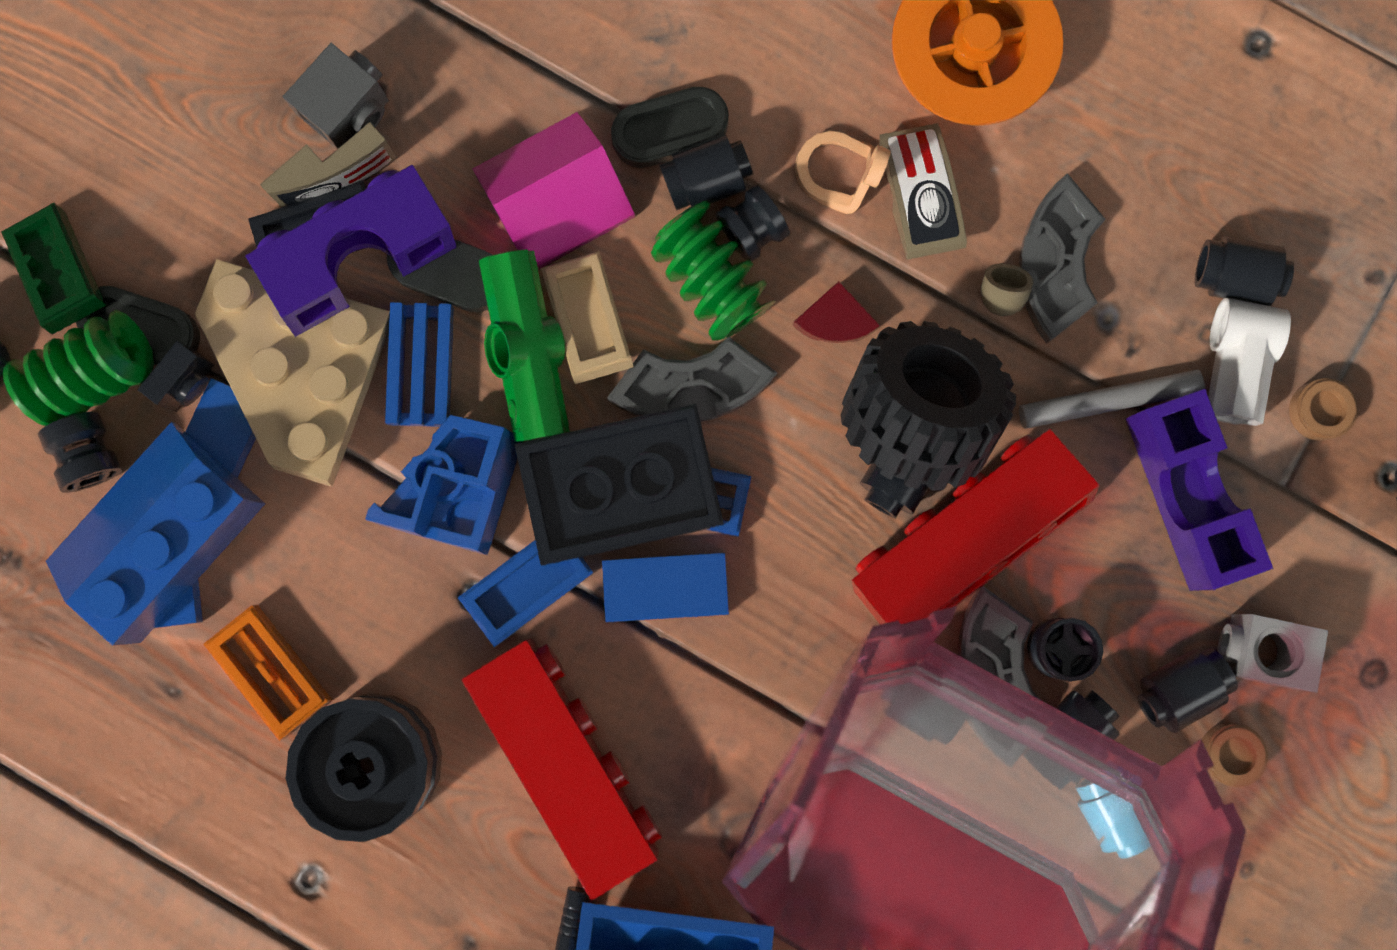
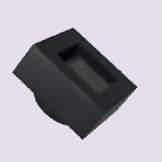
[137,341,214,412]

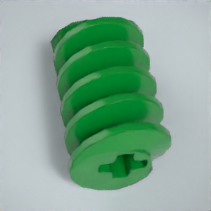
[651,200,776,341]
[3,309,154,426]

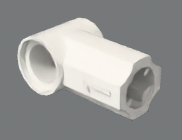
[1208,298,1291,426]

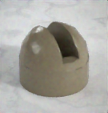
[981,263,1033,316]

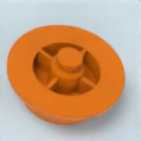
[892,0,1063,126]

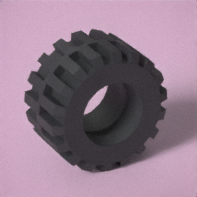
[840,321,1016,491]

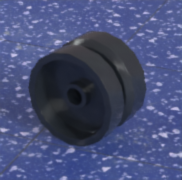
[285,694,442,842]

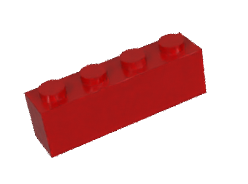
[851,429,1099,649]
[461,639,663,901]

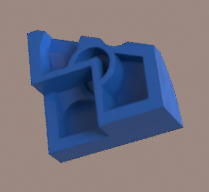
[365,415,523,555]

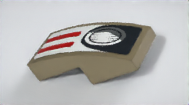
[260,122,398,207]
[879,123,967,260]

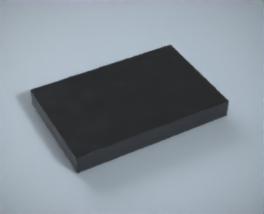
[515,404,724,566]

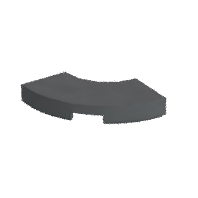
[1019,173,1106,344]
[607,337,778,422]
[958,586,1049,760]

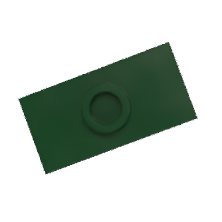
[1,202,106,335]

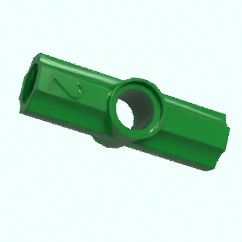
[479,249,570,442]

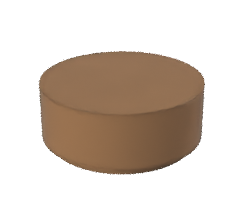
[1289,378,1358,441]
[1199,723,1268,787]

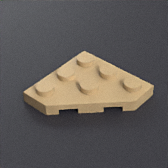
[195,259,390,487]

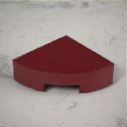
[793,281,880,343]

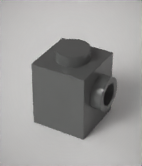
[282,42,389,150]

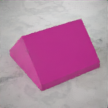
[472,112,635,270]

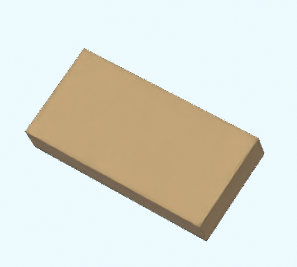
[541,251,634,384]

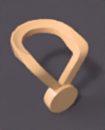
[794,131,891,214]

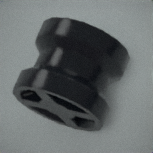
[716,185,790,262]

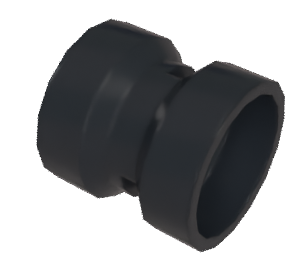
[38,411,122,493]
[1027,618,1104,682]

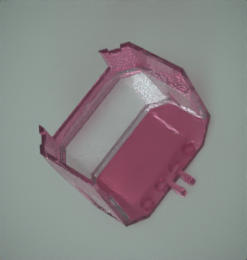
[722,606,1247,950]

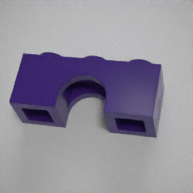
[245,164,457,337]
[1125,389,1274,591]

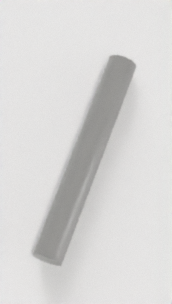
[1019,369,1205,429]

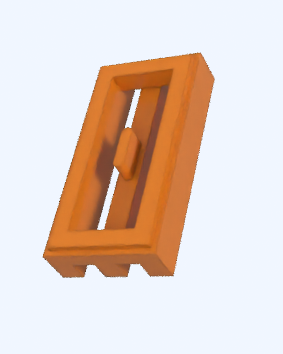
[203,605,333,741]

